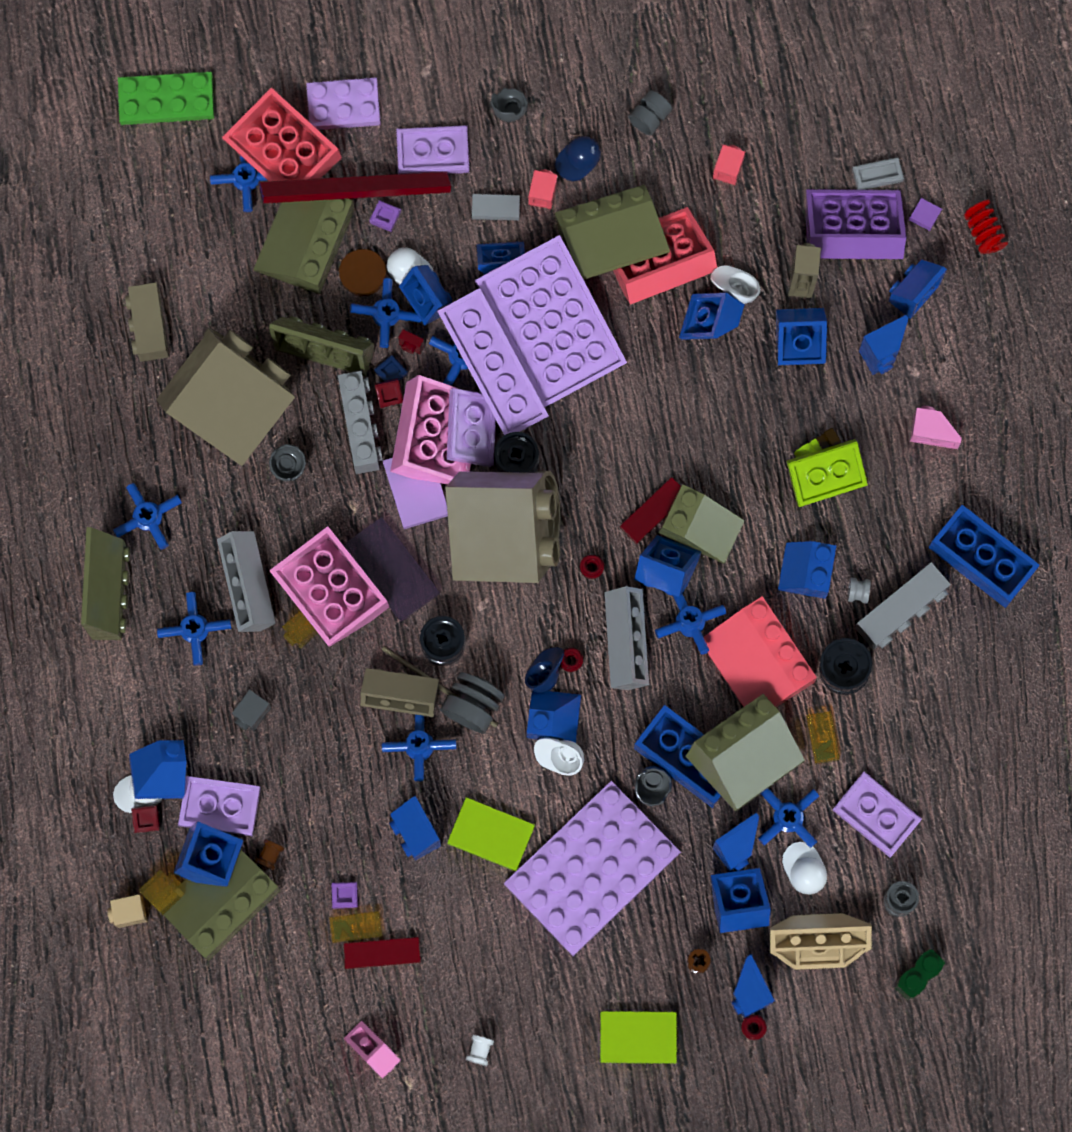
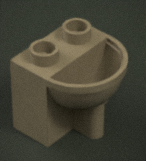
[156,327,295,466]
[445,471,560,583]

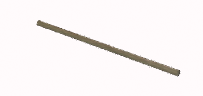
[382,646,498,728]

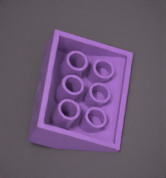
[806,190,906,259]

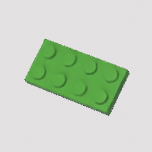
[118,72,214,125]

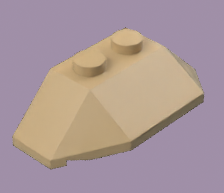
[770,913,871,970]

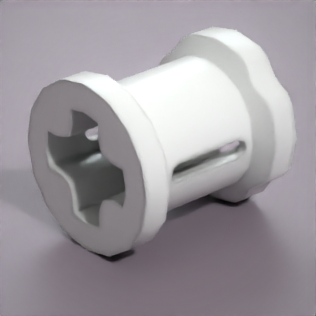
[466,1035,494,1066]

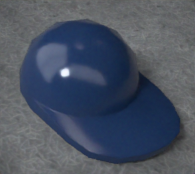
[555,136,601,182]
[525,647,564,693]

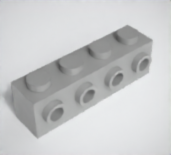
[338,371,383,474]
[217,531,276,632]
[855,562,951,650]
[604,586,649,690]

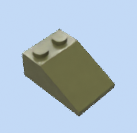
[659,484,745,564]

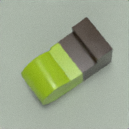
[794,428,842,457]

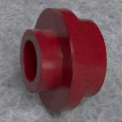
[580,555,604,579]
[560,648,583,672]
[741,1015,767,1040]

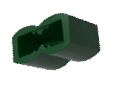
[894,949,945,1001]

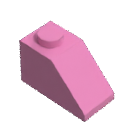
[910,406,962,449]
[343,1021,401,1079]

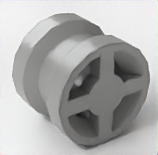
[848,577,871,604]

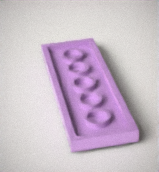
[438,288,549,435]

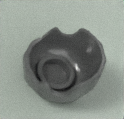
[490,88,528,122]
[269,444,306,482]
[634,765,672,806]

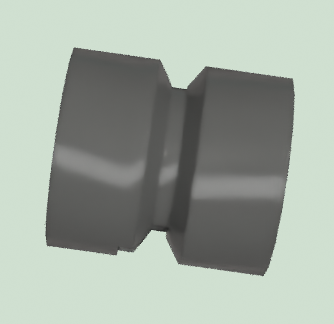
[628,90,672,136]
[883,881,919,918]

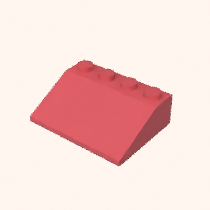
[222,88,342,182]
[613,207,717,305]
[704,596,817,707]

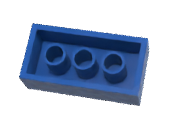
[929,505,1040,608]
[634,705,722,808]

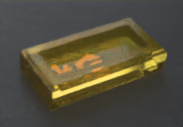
[806,711,839,764]
[329,911,382,943]

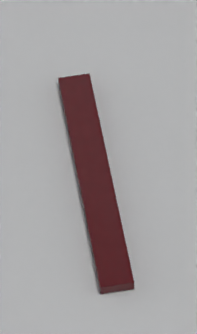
[260,172,451,204]

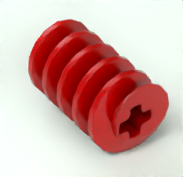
[964,200,1008,254]

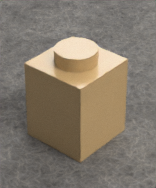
[107,895,147,928]

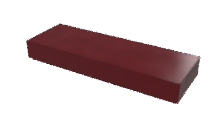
[620,477,681,545]
[343,937,421,969]

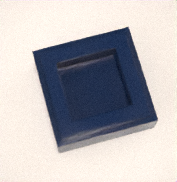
[374,355,408,381]

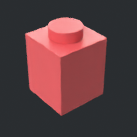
[713,145,745,185]
[528,169,558,209]

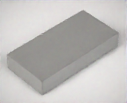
[852,157,904,190]
[472,194,520,220]

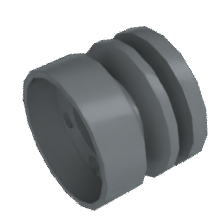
[440,672,505,734]

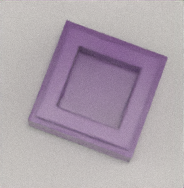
[909,198,942,231]
[369,200,401,232]
[332,882,358,909]

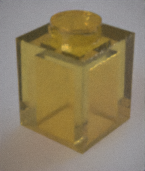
[282,611,318,649]
[138,869,184,915]

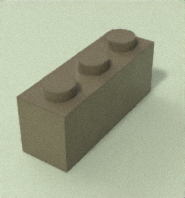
[788,243,821,298]
[125,283,169,362]
[360,668,439,717]

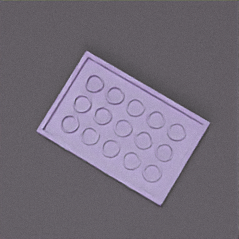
[474,235,627,407]
[504,781,681,956]

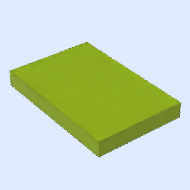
[786,439,868,507]
[447,797,535,872]
[600,1011,677,1064]

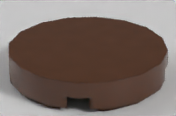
[339,249,386,296]

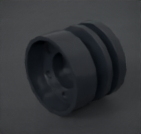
[819,638,872,695]

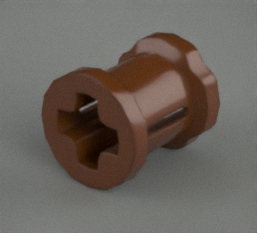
[254,839,285,871]
[687,949,711,974]

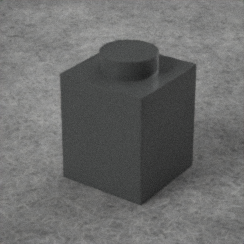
[232,689,271,731]

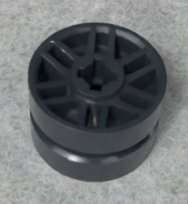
[495,432,539,473]
[420,616,465,666]

